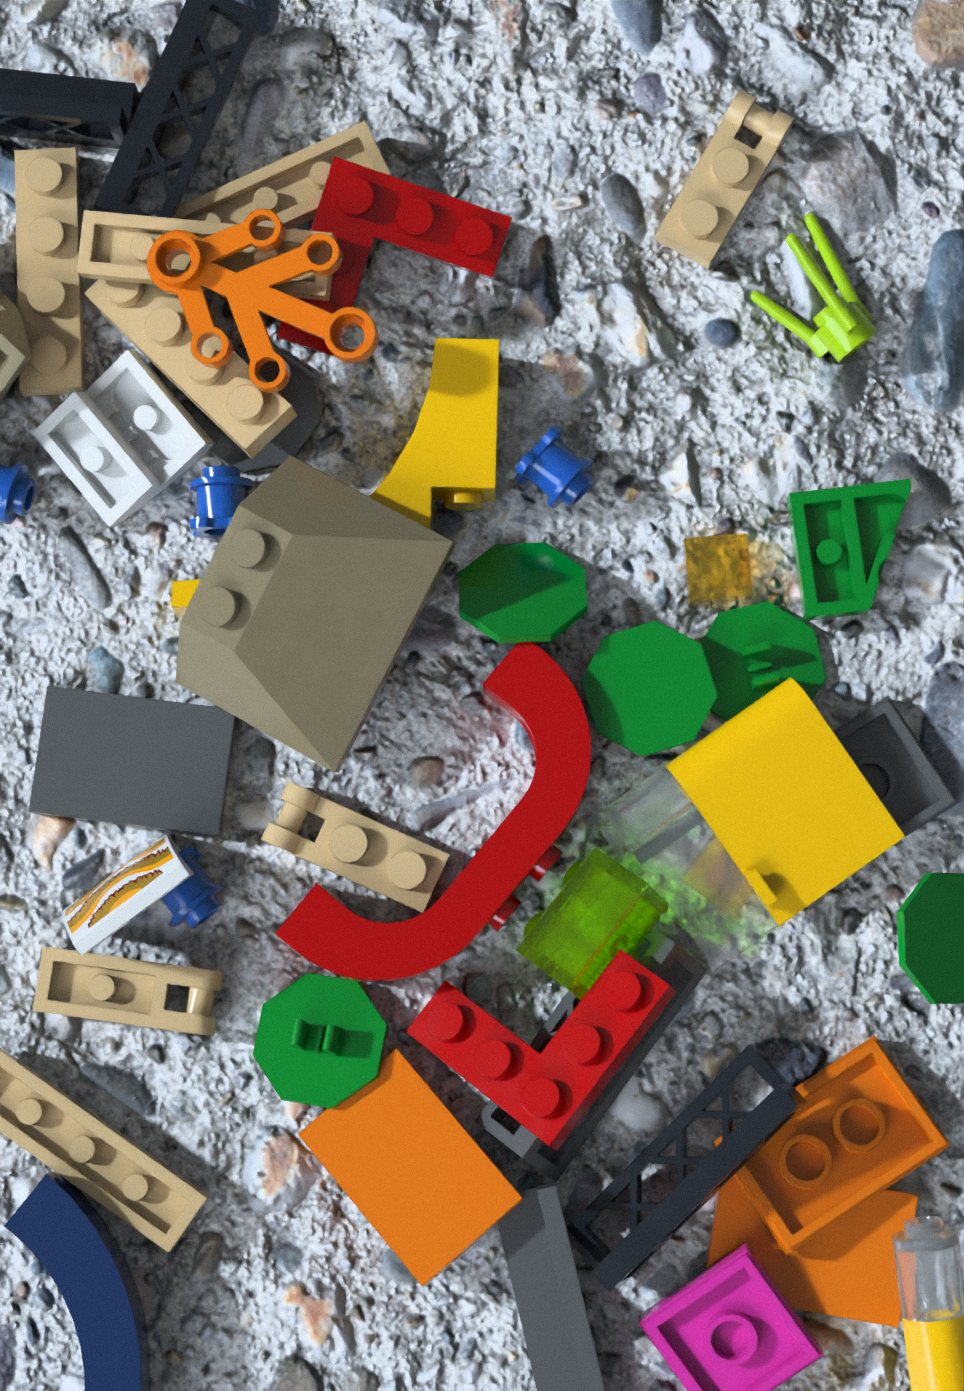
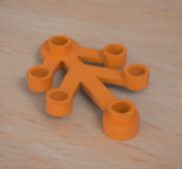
[147,208,379,393]

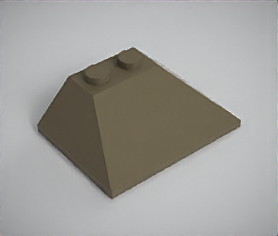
[176,455,456,773]

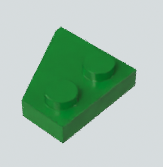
[787,479,911,621]

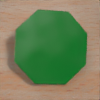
[458,542,588,643]
[701,601,827,722]
[580,620,718,757]
[897,873,964,1004]
[252,973,389,1109]

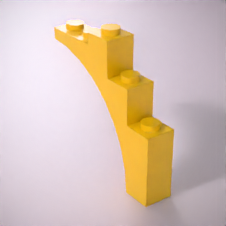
[171,338,499,617]

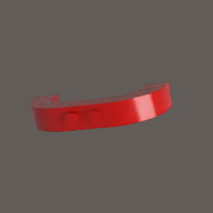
[275,642,591,982]

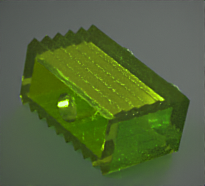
[515,847,669,1001]

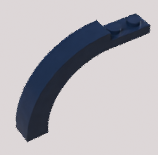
[4,1171,151,1391]

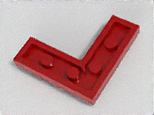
[276,156,512,357]
[406,949,677,1151]

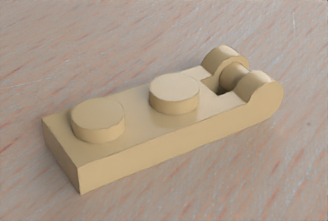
[655,89,795,270]
[261,781,450,913]
[32,946,224,1036]

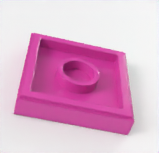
[638,1242,824,1391]

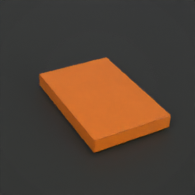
[712,1035,951,1256]
[298,1048,525,1287]
[705,1176,918,1328]

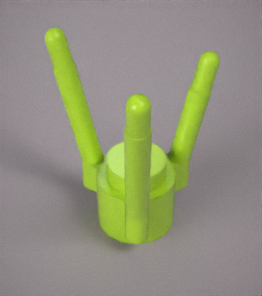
[751,213,878,363]

